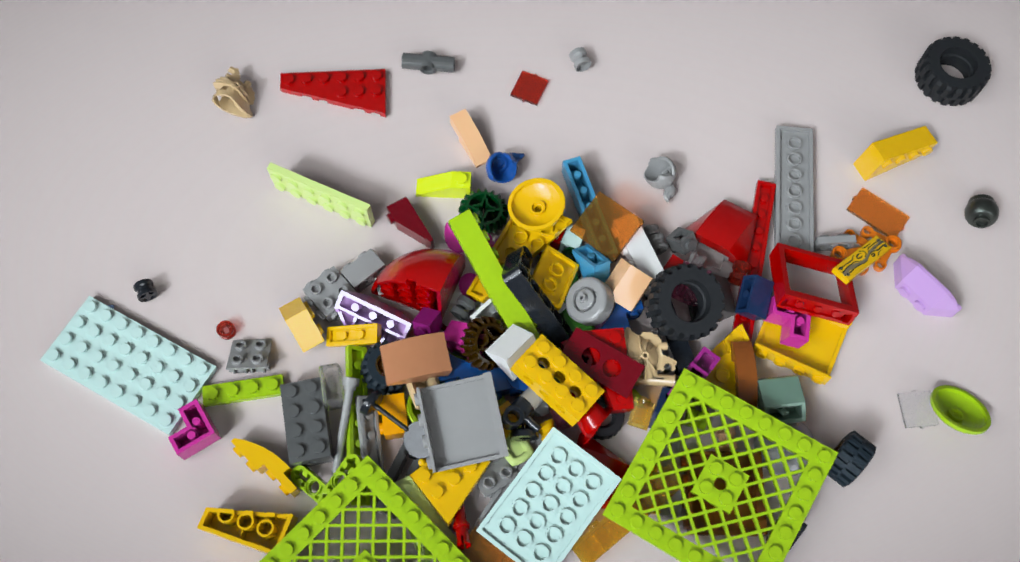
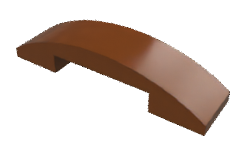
[731,341,758,422]

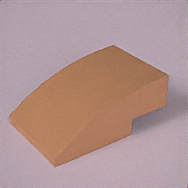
[380,332,452,386]

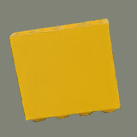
[753,316,853,385]

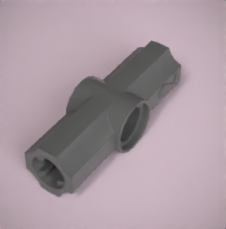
[401,51,455,75]

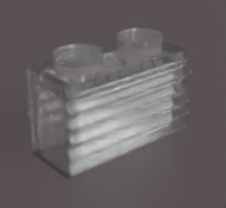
[319,363,345,411]

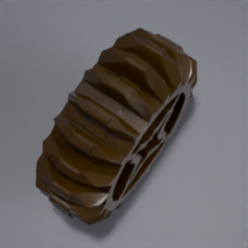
[460,316,506,371]

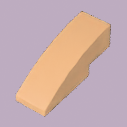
[450,109,491,168]

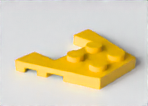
[706,324,749,396]

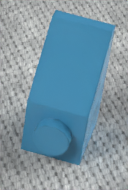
[572,244,610,282]

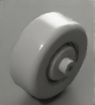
[566,277,614,326]

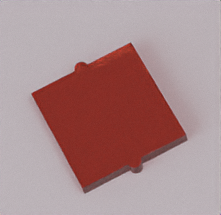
[510,71,549,106]

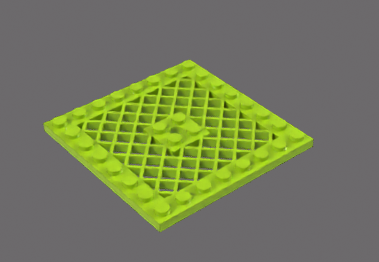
[602,368,838,562]
[259,455,471,562]

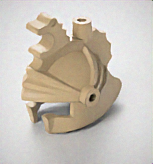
[212,66,255,118]
[624,327,677,381]

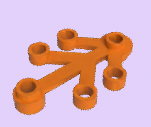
[830,226,902,276]

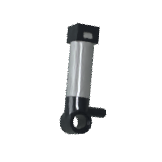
[501,378,560,432]

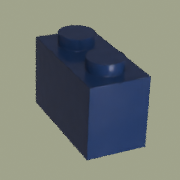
[735,274,774,320]

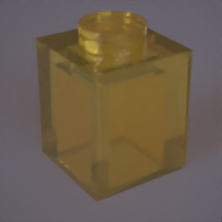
[627,396,654,431]

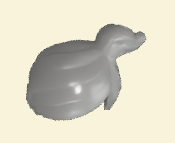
[644,156,676,202]

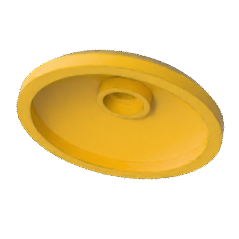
[508,178,566,231]

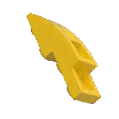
[231,438,301,498]

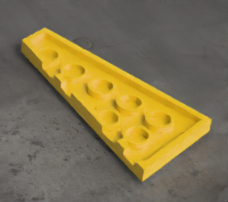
[466,209,573,304]
[410,400,517,526]

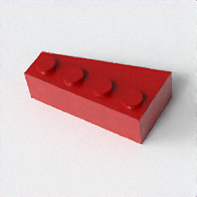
[585,328,634,414]

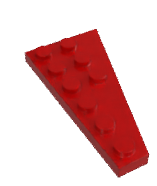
[280,69,386,117]

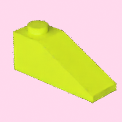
[416,171,472,198]

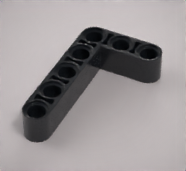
[502,246,573,348]

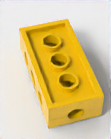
[510,334,605,427]

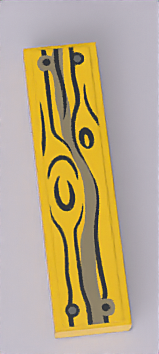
[831,235,891,285]

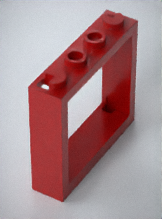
[769,243,859,325]

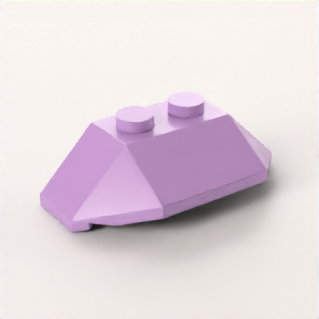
[893,254,962,317]
[334,290,413,344]

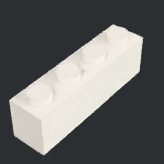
[611,213,664,294]

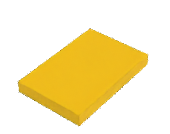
[532,245,580,311]

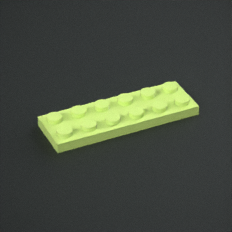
[267,162,375,227]

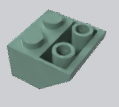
[757,375,806,424]

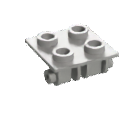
[226,339,272,374]
[476,457,518,498]

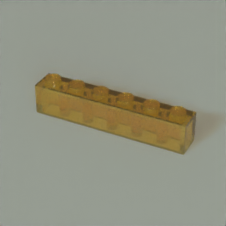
[571,465,684,562]

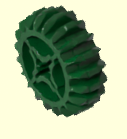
[458,188,509,234]

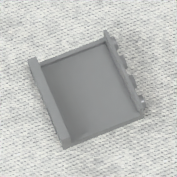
[414,371,509,473]

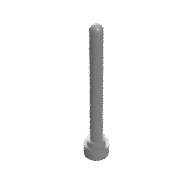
[332,376,360,474]

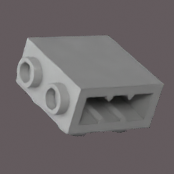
[303,266,357,323]

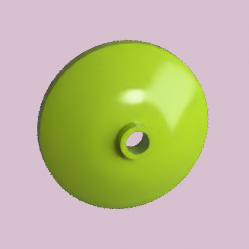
[930,385,991,435]

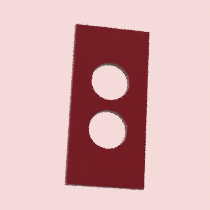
[562,327,645,399]

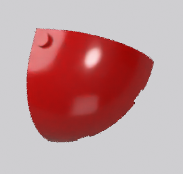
[371,249,465,320]

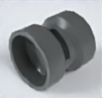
[450,295,476,322]

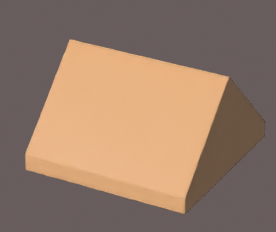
[605,258,653,312]

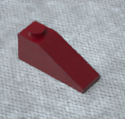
[386,197,435,249]

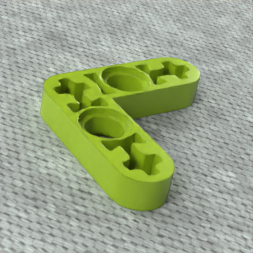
[291,454,363,503]

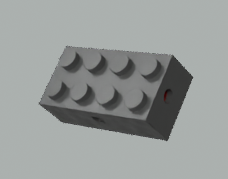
[280,377,334,468]

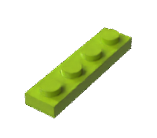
[202,374,284,407]

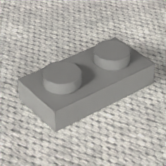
[814,233,857,252]

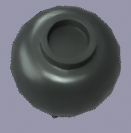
[964,194,999,228]

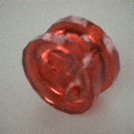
[216,320,236,340]

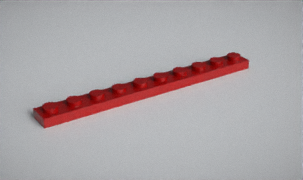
[732,180,776,341]

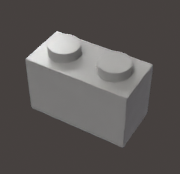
[340,249,386,293]

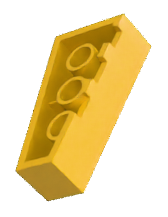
[853,126,938,181]

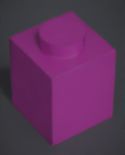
[412,307,443,336]

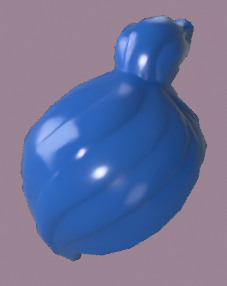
[486,152,525,183]

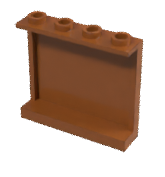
[680,448,768,537]

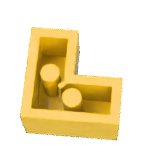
[279,297,324,353]

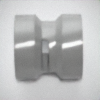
[569,47,592,72]

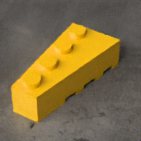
[197,507,299,554]

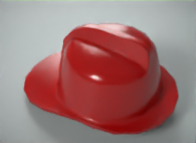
[577,402,612,446]

